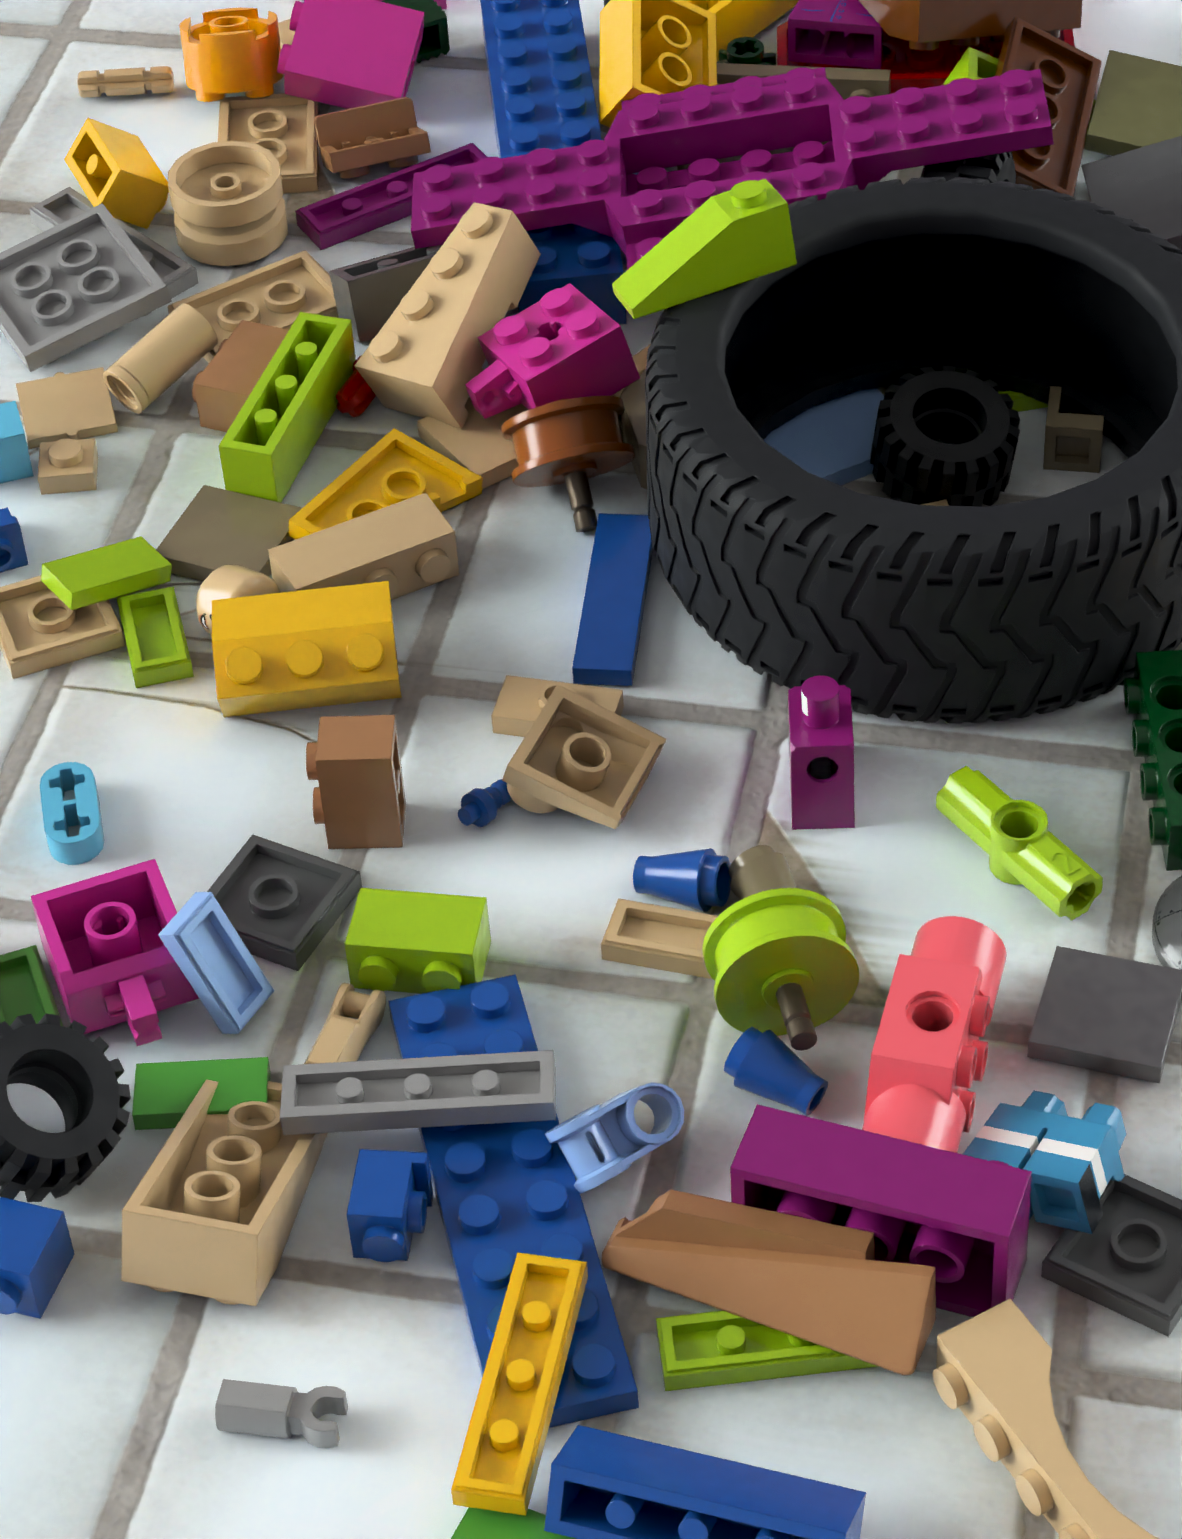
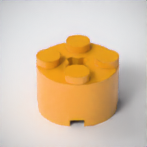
[179,8,284,102]

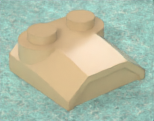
[502,684,666,829]

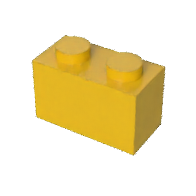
[64,118,169,229]

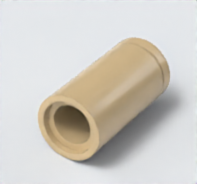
[103,303,218,414]

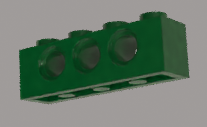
[1123,650,1182,871]

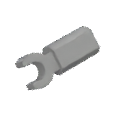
[215,1379,348,1448]

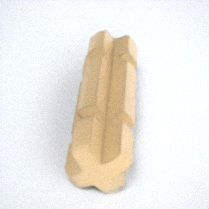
[77,66,174,98]

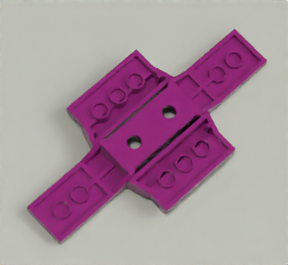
[411,67,1054,270]

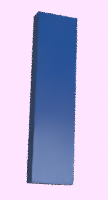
[572,513,653,686]

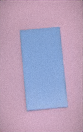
[158,892,274,1034]

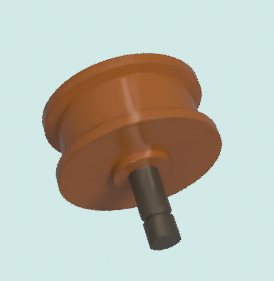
[501,395,635,532]

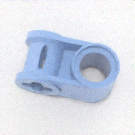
[545,1082,684,1194]

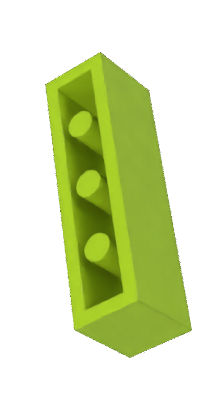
[218,312,356,503]

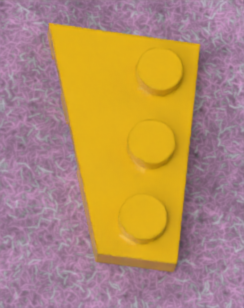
[289,428,483,540]

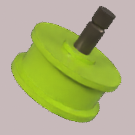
[702,888,859,1051]

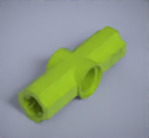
[936,766,1103,921]

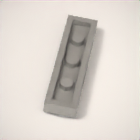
[280,1050,556,1135]

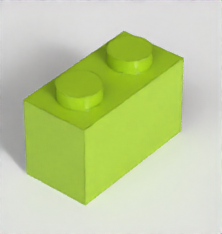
[345,888,491,994]

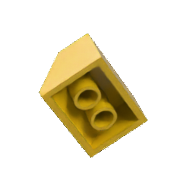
[599,0,717,128]
[212,581,402,717]

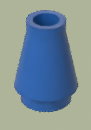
[633,848,732,912]
[724,1027,828,1116]

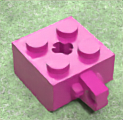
[465,283,640,419]
[31,859,199,1046]

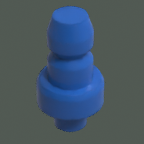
[458,779,512,827]

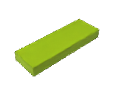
[656,1310,879,1391]

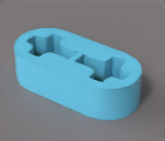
[40,762,104,865]

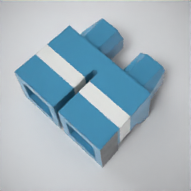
[963,1090,1126,1234]

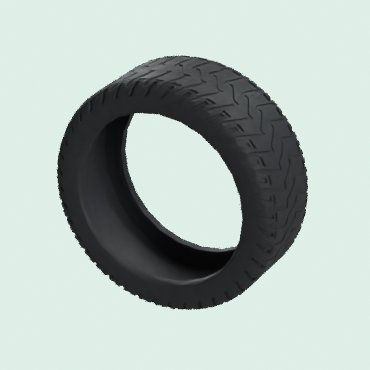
[645,177,1182,724]

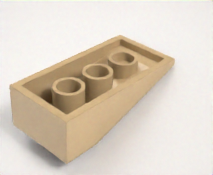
[121,1079,328,1306]

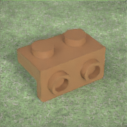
[314,97,431,178]

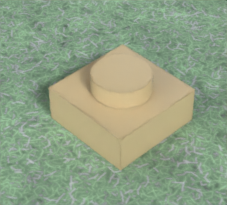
[38,438,98,495]

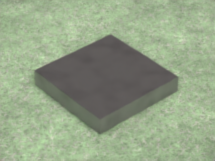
[1027,946,1182,1083]

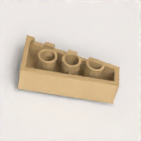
[355,202,541,429]

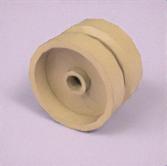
[168,140,288,266]

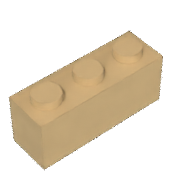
[268,493,460,600]

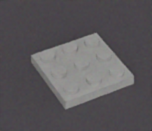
[0,203,172,372]

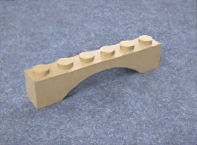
[932,1298,1159,1539]

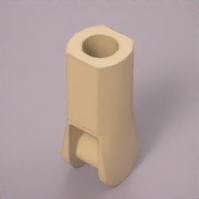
[304,983,386,1064]

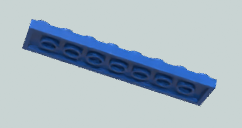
[388,974,639,1428]

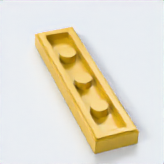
[451,1252,588,1516]

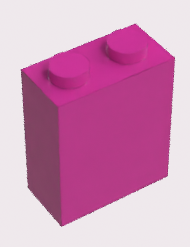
[277,0,424,109]

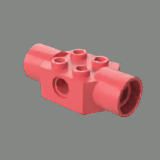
[862,916,1007,1153]

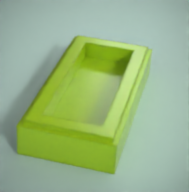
[41,536,172,610]
[117,587,194,688]

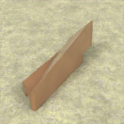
[601,1189,936,1376]

